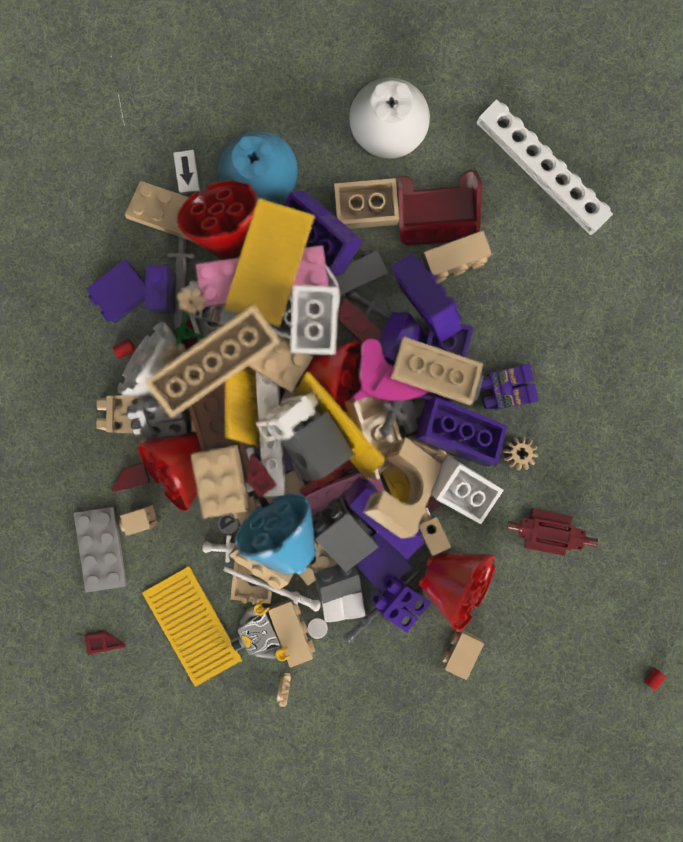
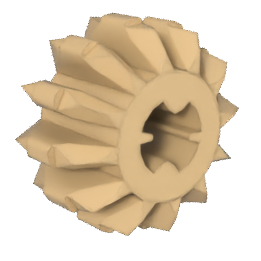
[503,436,538,470]

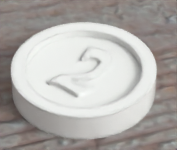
[308,618,328,639]

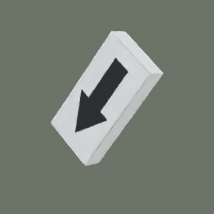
[173,150,200,194]

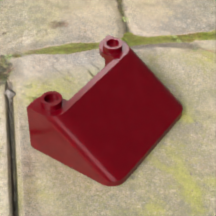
[396,170,482,245]

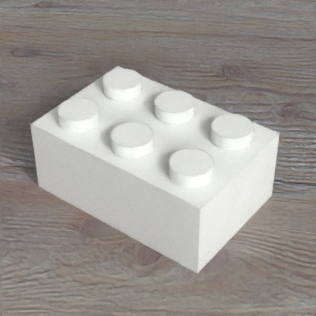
[290,286,338,354]
[432,456,503,524]

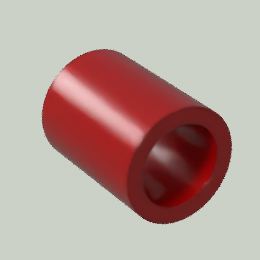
[112,339,136,359]
[643,667,666,691]

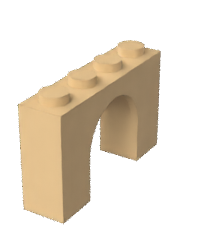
[364,438,441,538]

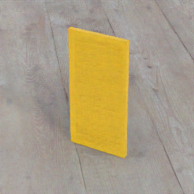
[224,199,314,327]
[225,365,260,448]
[294,372,386,479]
[142,566,242,687]

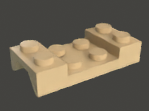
[345,396,401,480]

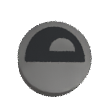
[218,514,239,534]

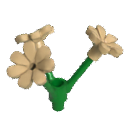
[162,288,214,365]

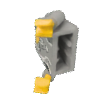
[231,600,290,662]

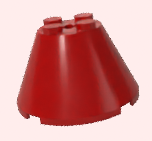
[177,180,258,260]
[297,341,364,417]
[137,432,201,512]
[419,553,496,632]

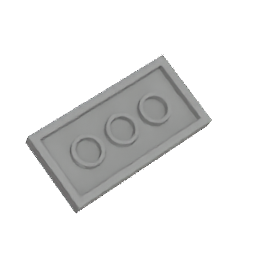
[74,506,127,593]

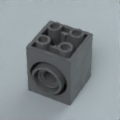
[280,412,354,482]
[312,496,378,572]

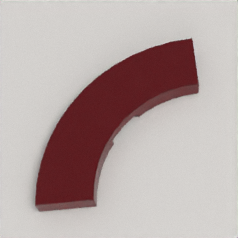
[299,460,355,496]

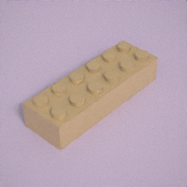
[144,304,280,418]

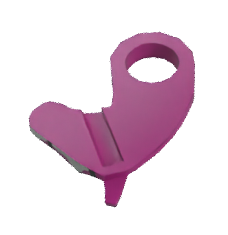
[353,339,429,401]

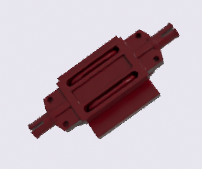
[507,508,598,556]

